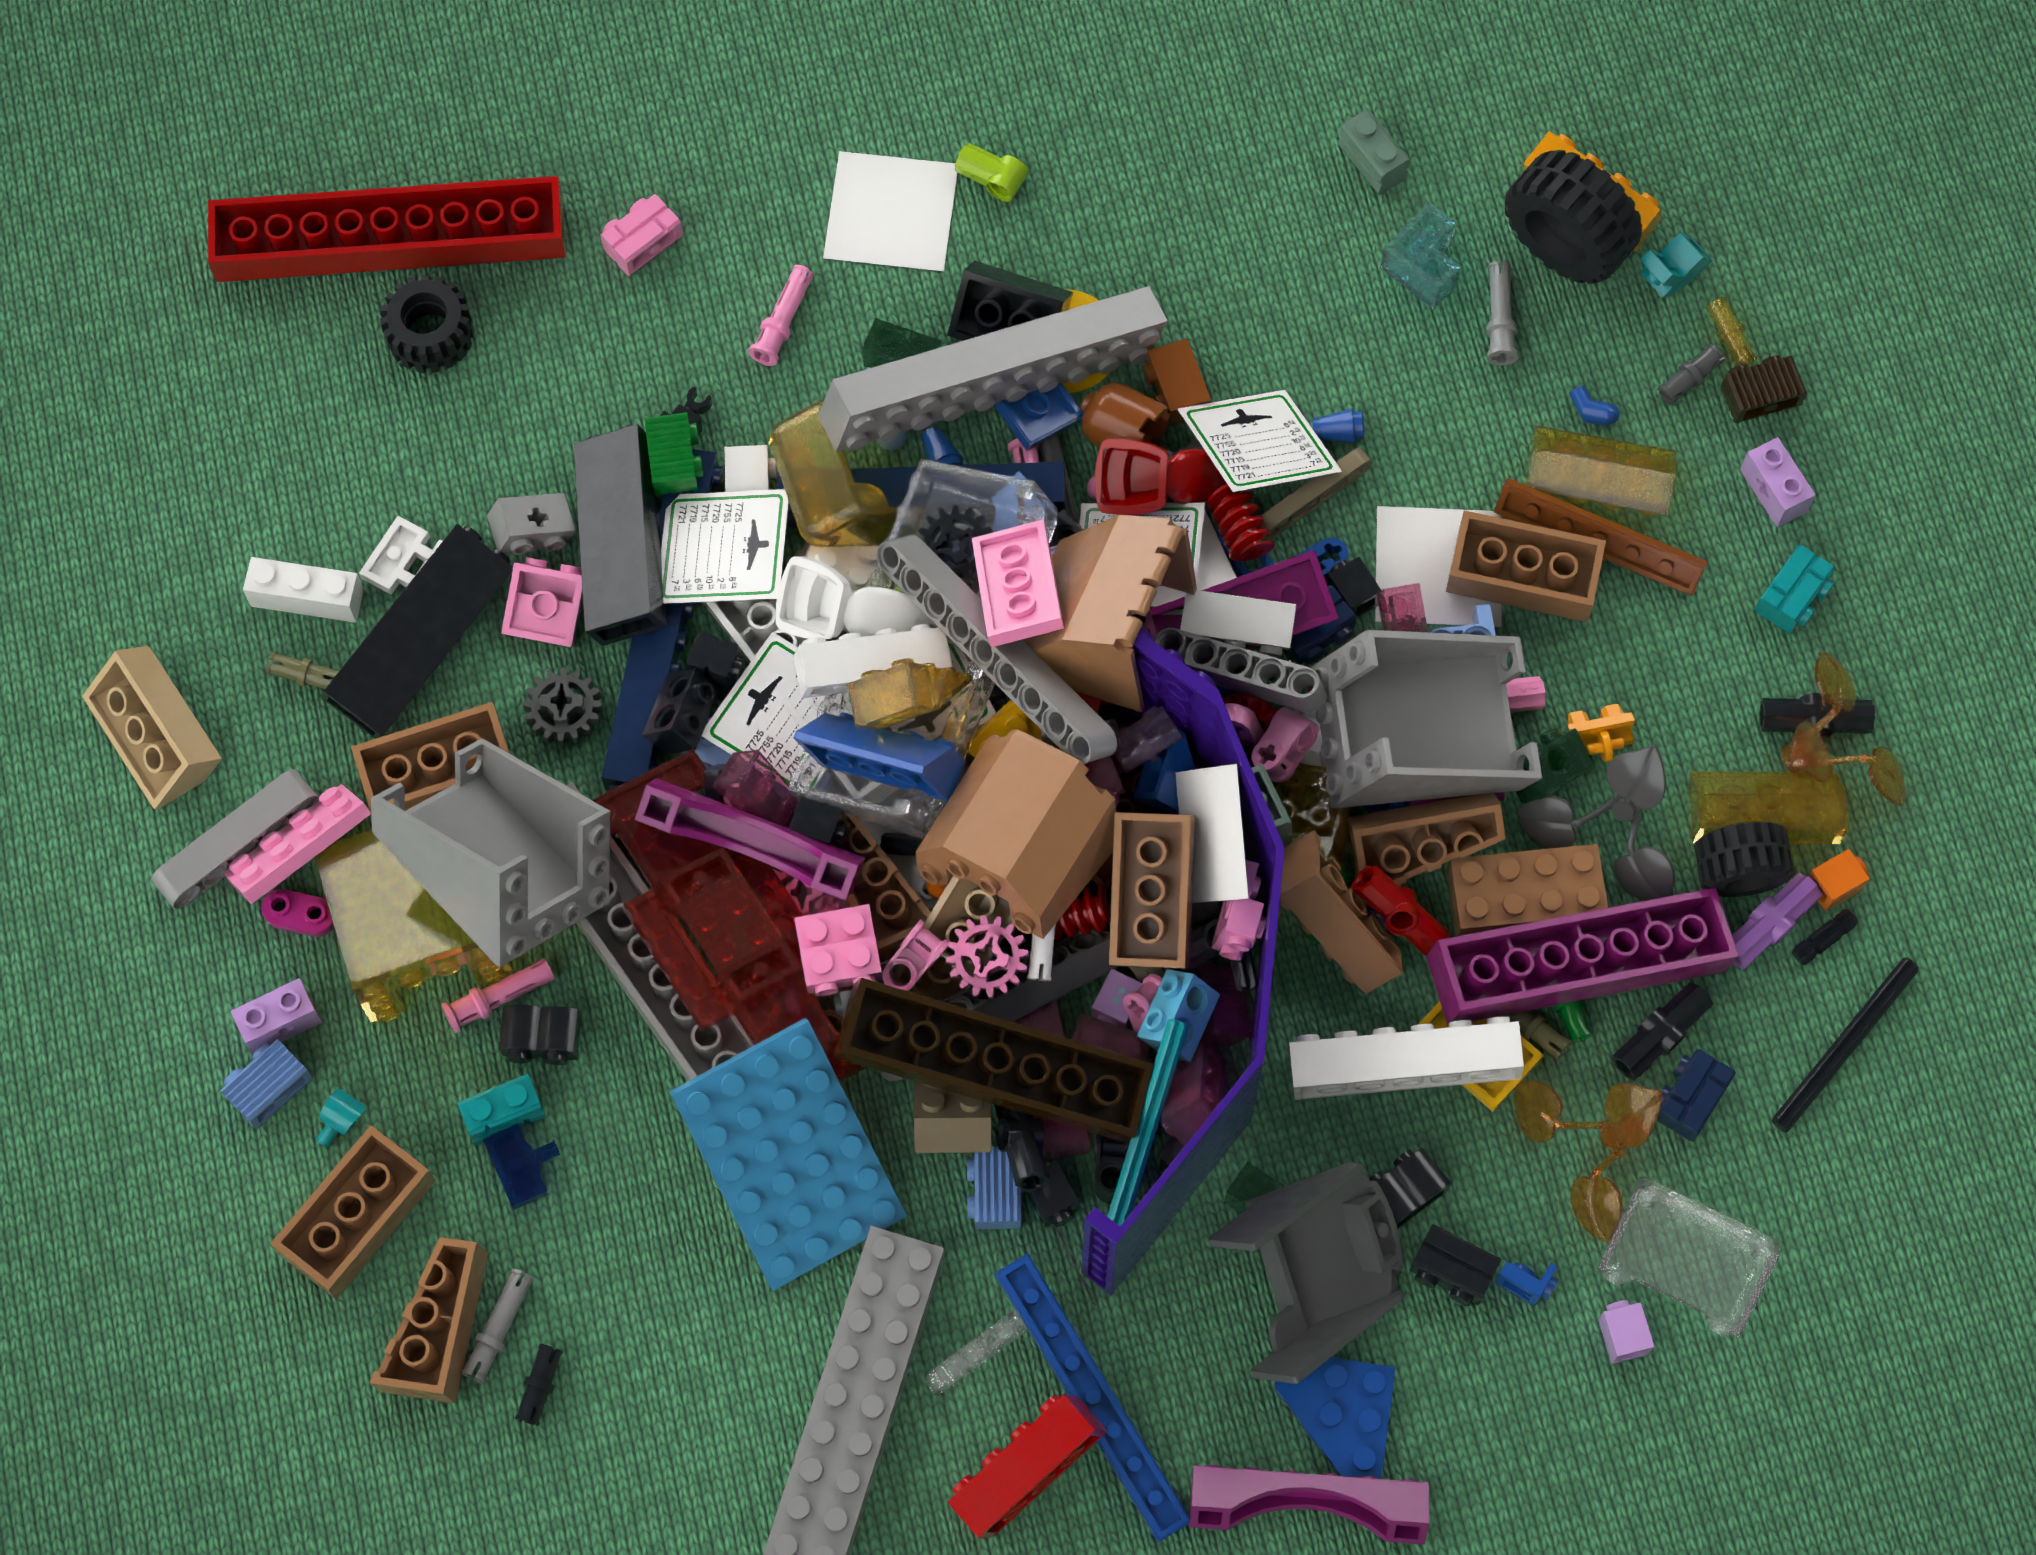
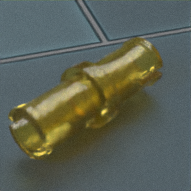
[1705,297,1757,366]

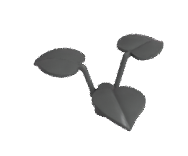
[1517,745,1675,901]

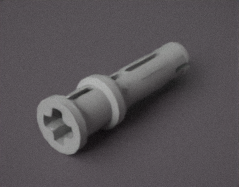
[1486,261,1519,366]

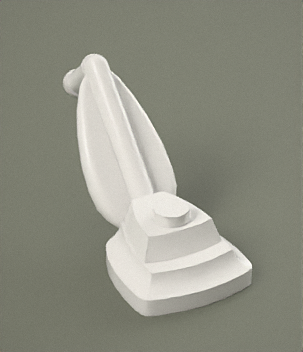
[776,556,955,644]

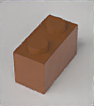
[1142,339,1211,427]

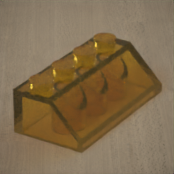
[1526,425,1676,516]
[1689,771,1849,844]

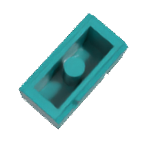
[1755,545,1835,633]
[457,1073,546,1146]

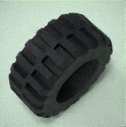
[1504,150,1642,284]

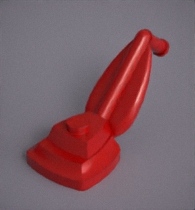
[1094,438,1227,515]

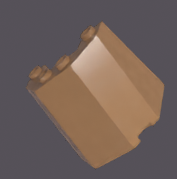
[915,729,1116,939]

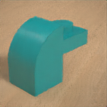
[1640,232,1713,297]

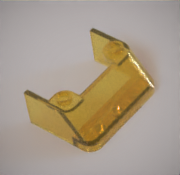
[768,398,923,547]

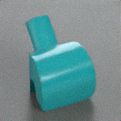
[316,1089,366,1148]

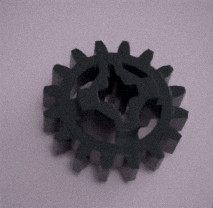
[918,505,994,584]

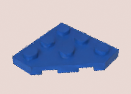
[1274,1357,1396,1479]

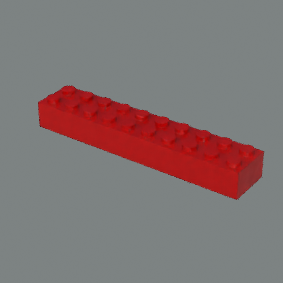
[208,176,566,282]

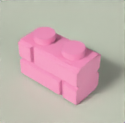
[600,194,683,276]

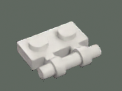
[359,516,442,595]

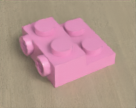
[501,557,584,647]
[1211,859,1267,961]
[794,904,883,996]

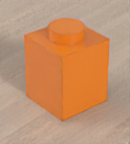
[1808,849,1870,911]

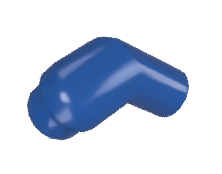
[1569,386,1619,426]

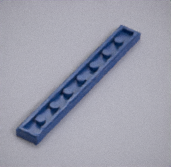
[994,1253,1190,1543]

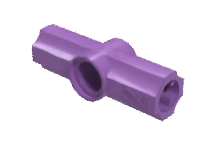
[1732,873,1823,970]

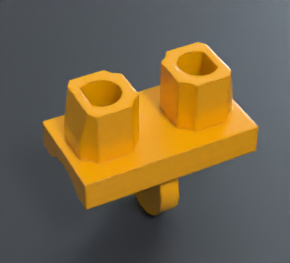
[1566,704,1635,763]

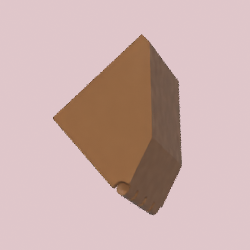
[1022,515,1197,712]

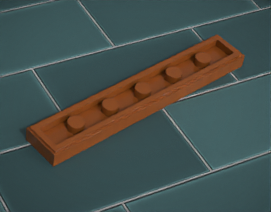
[1494,478,1708,596]

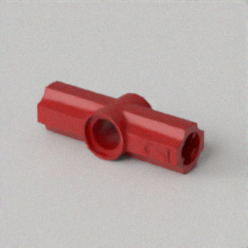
[1352,865,1450,956]

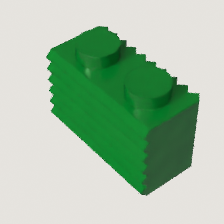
[644,412,703,496]

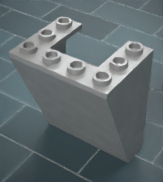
[1312,630,1542,808]
[371,738,610,967]

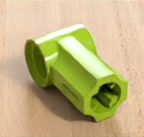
[954,143,1029,202]

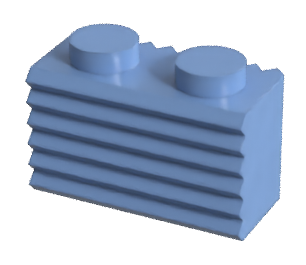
[220,1039,312,1129]
[967,1146,1021,1229]

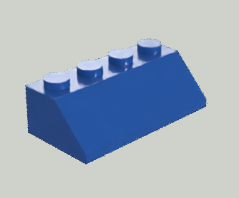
[793,712,966,802]

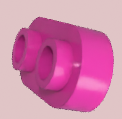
[261,889,337,937]

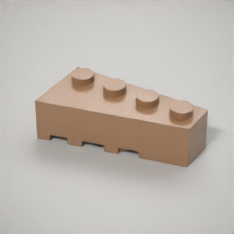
[1280,830,1403,994]
[369,1237,488,1404]

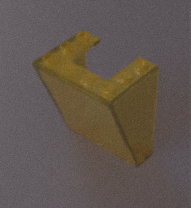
[314,830,513,1023]

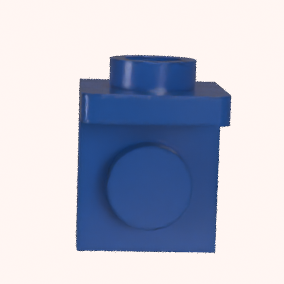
[1495,1261,1559,1306]

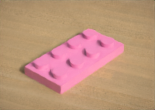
[972,520,1064,647]
[223,784,371,904]

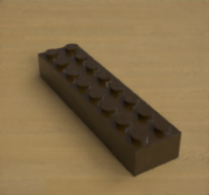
[833,978,1154,1142]

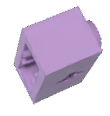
[1740,437,1815,527]
[230,978,322,1054]

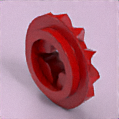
[1222,693,1277,729]

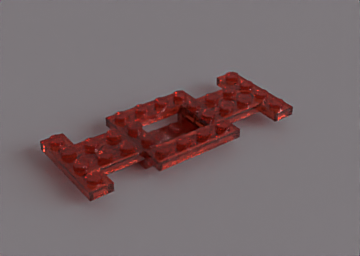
[592,749,867,1082]

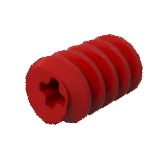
[1207,484,1275,562]
[1054,884,1110,940]

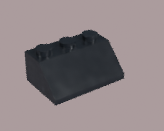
[947,260,1073,341]

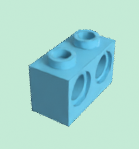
[1137,969,1220,1062]

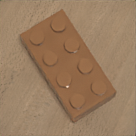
[1446,510,1606,622]
[351,702,510,811]
[1109,812,1196,968]
[1446,844,1608,937]
[270,1125,435,1300]

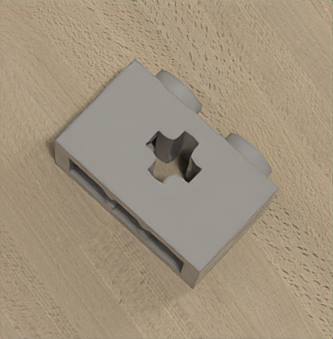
[487,493,576,555]

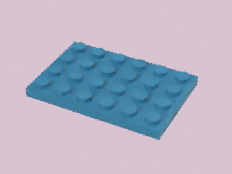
[669,1018,907,1291]

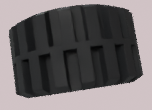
[380,275,474,373]
[1694,822,1795,897]

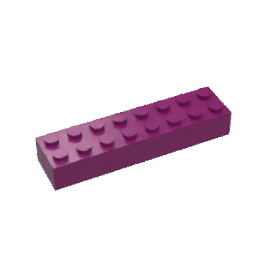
[1426,888,1739,1026]

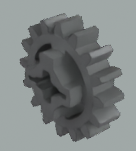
[523,667,603,747]

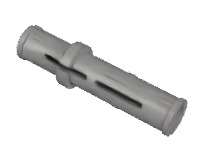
[461,1268,534,1384]

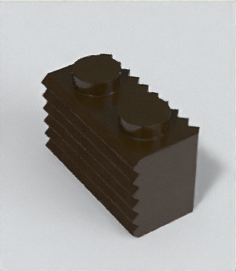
[1721,355,1807,423]

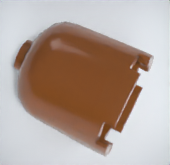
[1081,382,1171,448]

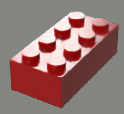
[947,1394,1108,1538]

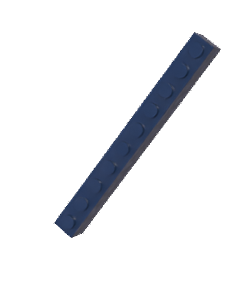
[601,449,724,791]

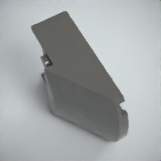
[1209,1162,1403,1384]

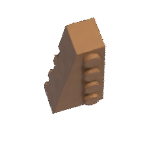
[1347,793,1506,886]
[838,807,931,963]

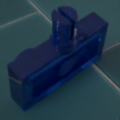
[483,1124,561,1210]

